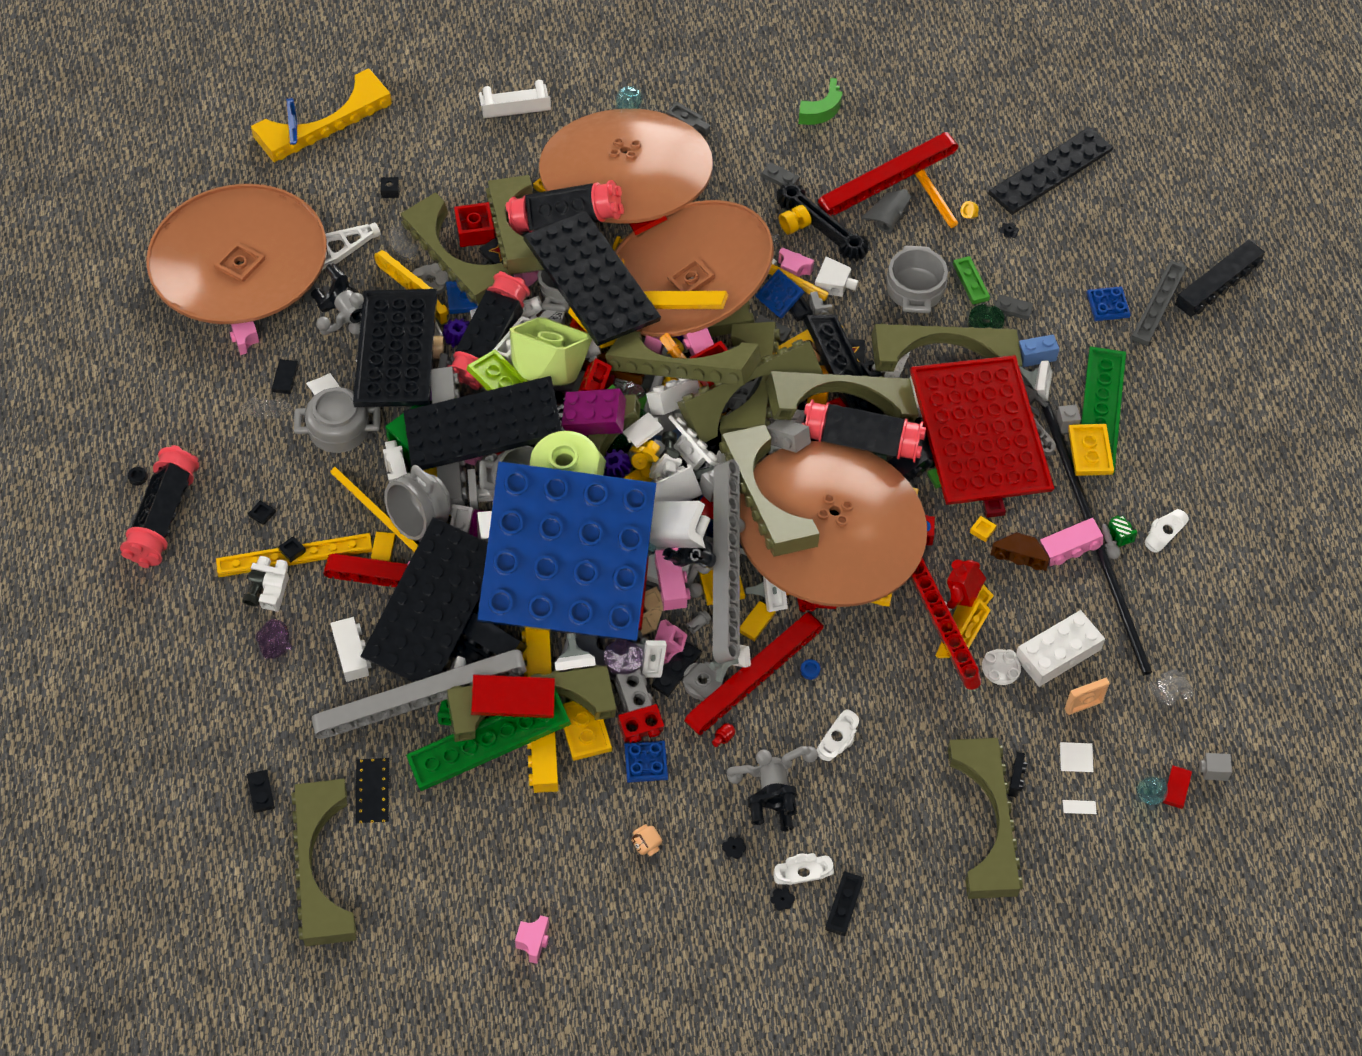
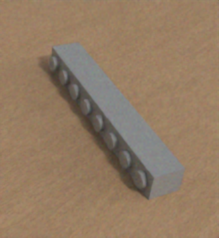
[431,366,468,506]

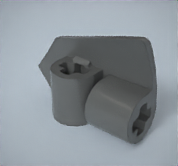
[862,189,911,233]

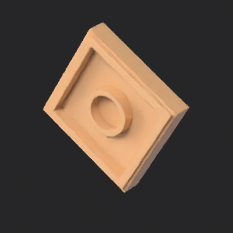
[1065,677,1110,715]

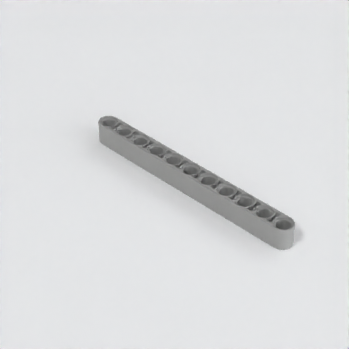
[713,459,740,664]
[311,650,526,739]

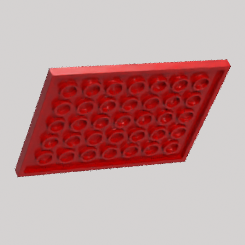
[910,355,1054,505]

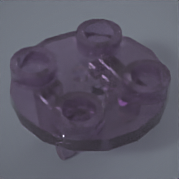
[256,619,292,659]
[604,638,643,674]

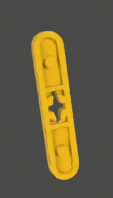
[374,250,433,289]

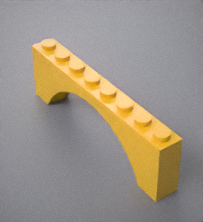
[251,68,392,162]

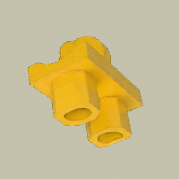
[629,440,660,469]

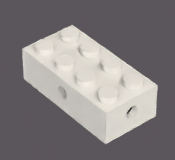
[1016,610,1105,687]

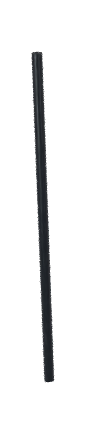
[1041,401,1152,676]

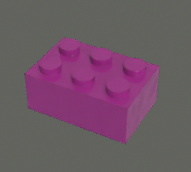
[561,389,626,435]

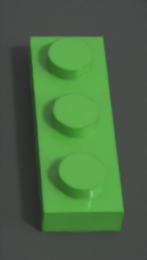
[953,256,990,305]

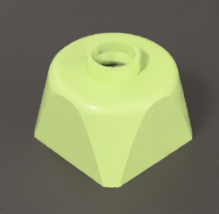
[510,317,592,387]
[530,431,606,475]

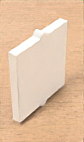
[623,412,664,448]

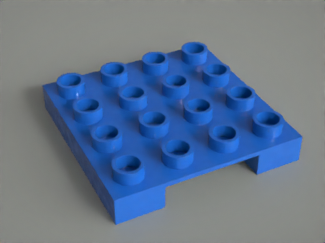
[477,461,657,642]

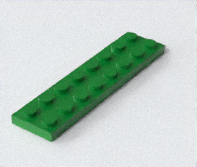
[1081,346,1126,475]
[406,688,571,791]

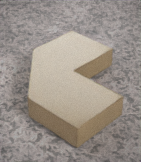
[641,586,663,636]

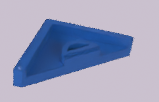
[286,98,297,145]

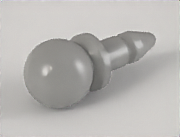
[1102,524,1121,559]

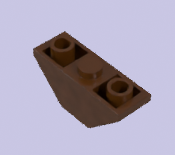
[990,532,1050,571]

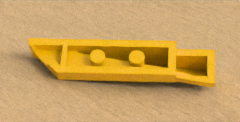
[935,584,994,658]

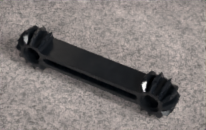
[777,182,869,262]

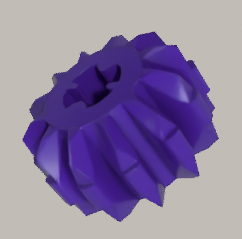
[443,317,470,348]
[603,449,632,478]

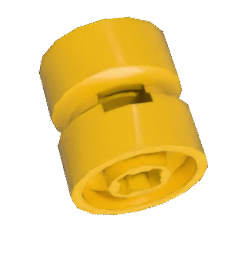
[778,204,811,235]

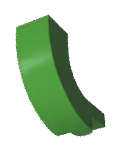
[798,78,843,125]

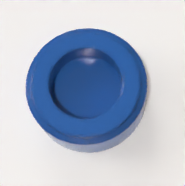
[800,659,821,680]

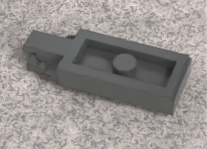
[666,102,710,136]

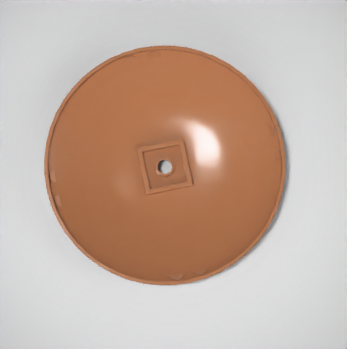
[539,109,713,224]
[147,184,327,324]
[615,200,774,337]
[740,441,927,607]

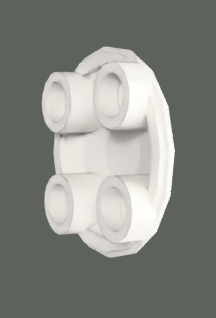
[982,649,1021,685]

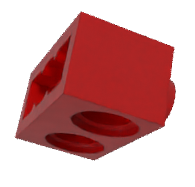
[578,358,612,391]
[617,704,664,743]

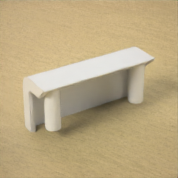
[479,80,551,119]
[654,464,702,501]
[649,501,710,548]

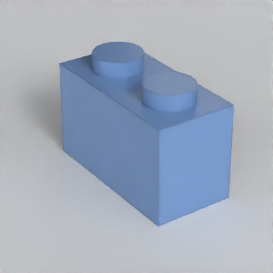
[1019,334,1059,367]

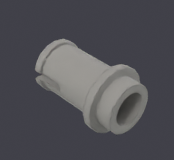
[686,610,711,634]

